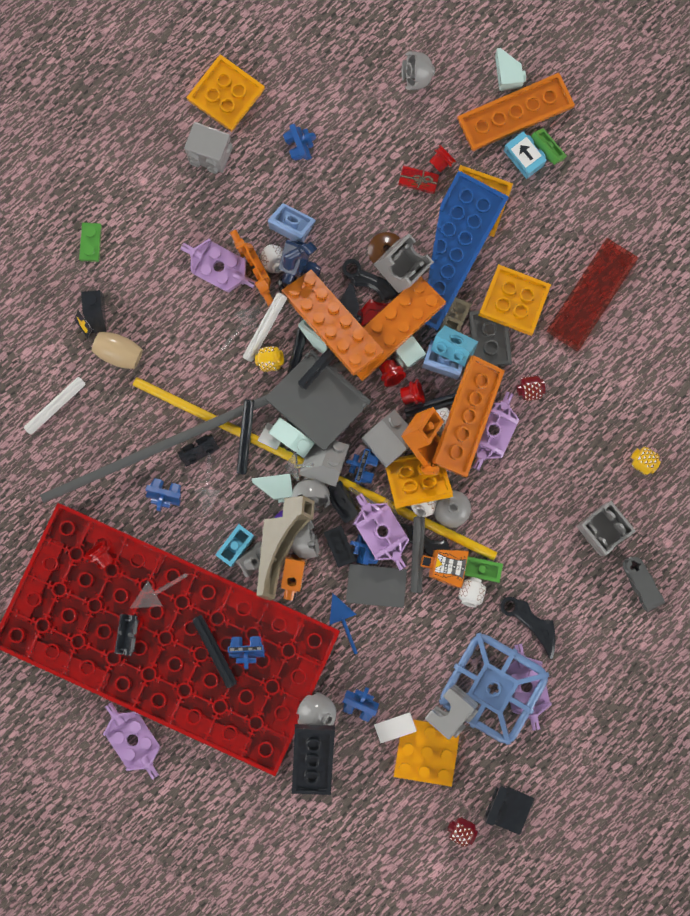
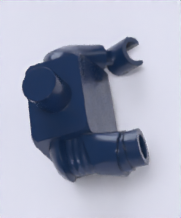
[279,240,322,285]

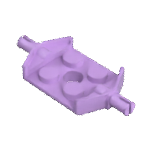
[180,239,257,292]
[472,392,519,471]
[353,493,409,571]
[506,644,552,731]
[103,702,161,779]

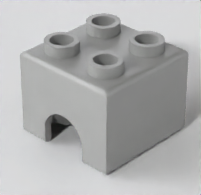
[184,122,233,174]
[373,234,434,293]
[576,501,636,556]
[425,685,478,739]

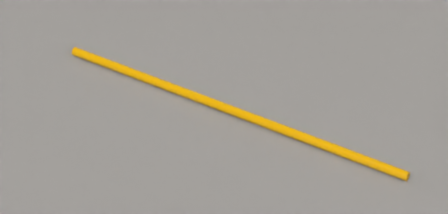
[133,377,497,561]

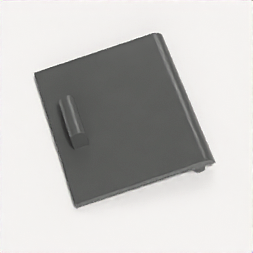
[265,350,371,451]

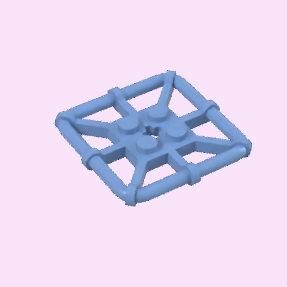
[439,633,550,745]

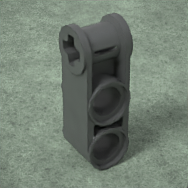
[623,557,665,612]

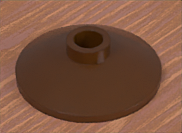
[368,232,401,264]

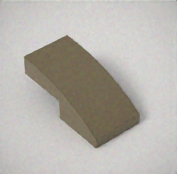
[438,297,472,332]

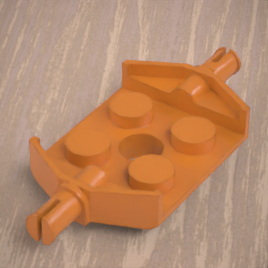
[230,230,273,306]

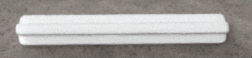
[243,293,287,362]
[24,377,85,434]

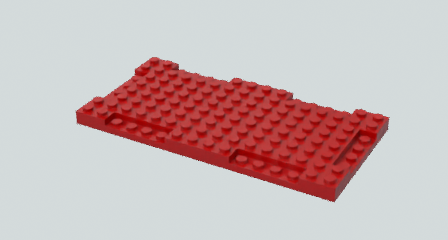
[0,503,340,776]

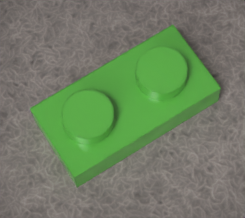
[531,128,567,165]
[79,223,102,262]
[464,556,503,583]

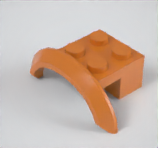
[401,407,444,475]

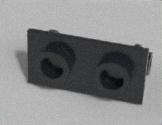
[178,434,219,467]
[114,614,139,656]

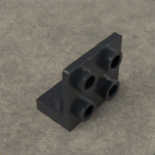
[483,782,534,835]

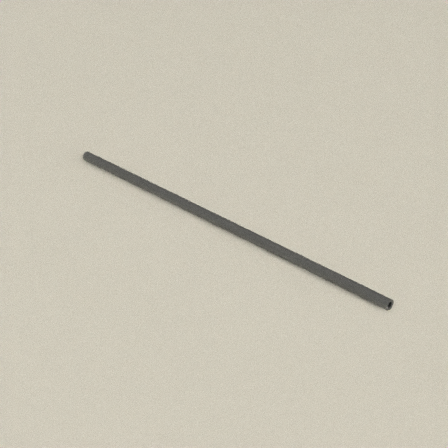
[40,362,347,503]

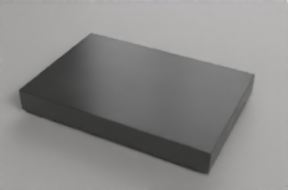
[468,311,512,366]
[346,564,407,608]

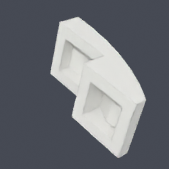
[374,712,417,743]

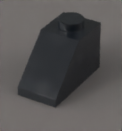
[340,283,363,324]
[81,290,107,333]

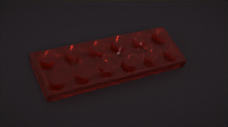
[546,238,639,352]

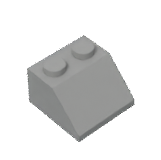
[361,410,410,467]
[299,440,349,487]

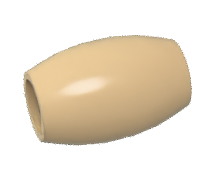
[92,332,143,369]

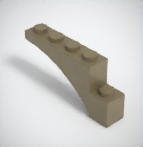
[256,496,315,600]

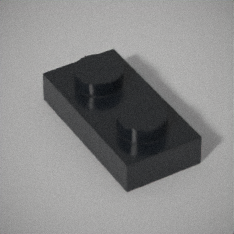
[328,481,360,523]
[323,525,356,568]

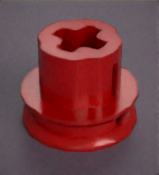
[429,145,456,173]
[379,359,406,387]
[400,379,425,405]
[84,541,113,570]

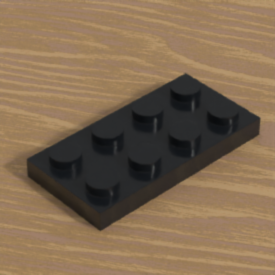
[292,724,335,795]

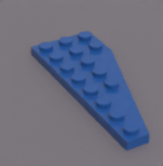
[425,171,509,331]

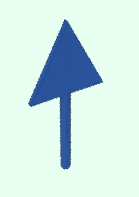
[330,593,358,654]

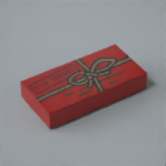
[398,165,439,194]

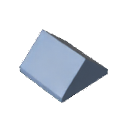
[268,203,316,242]
[422,340,463,380]

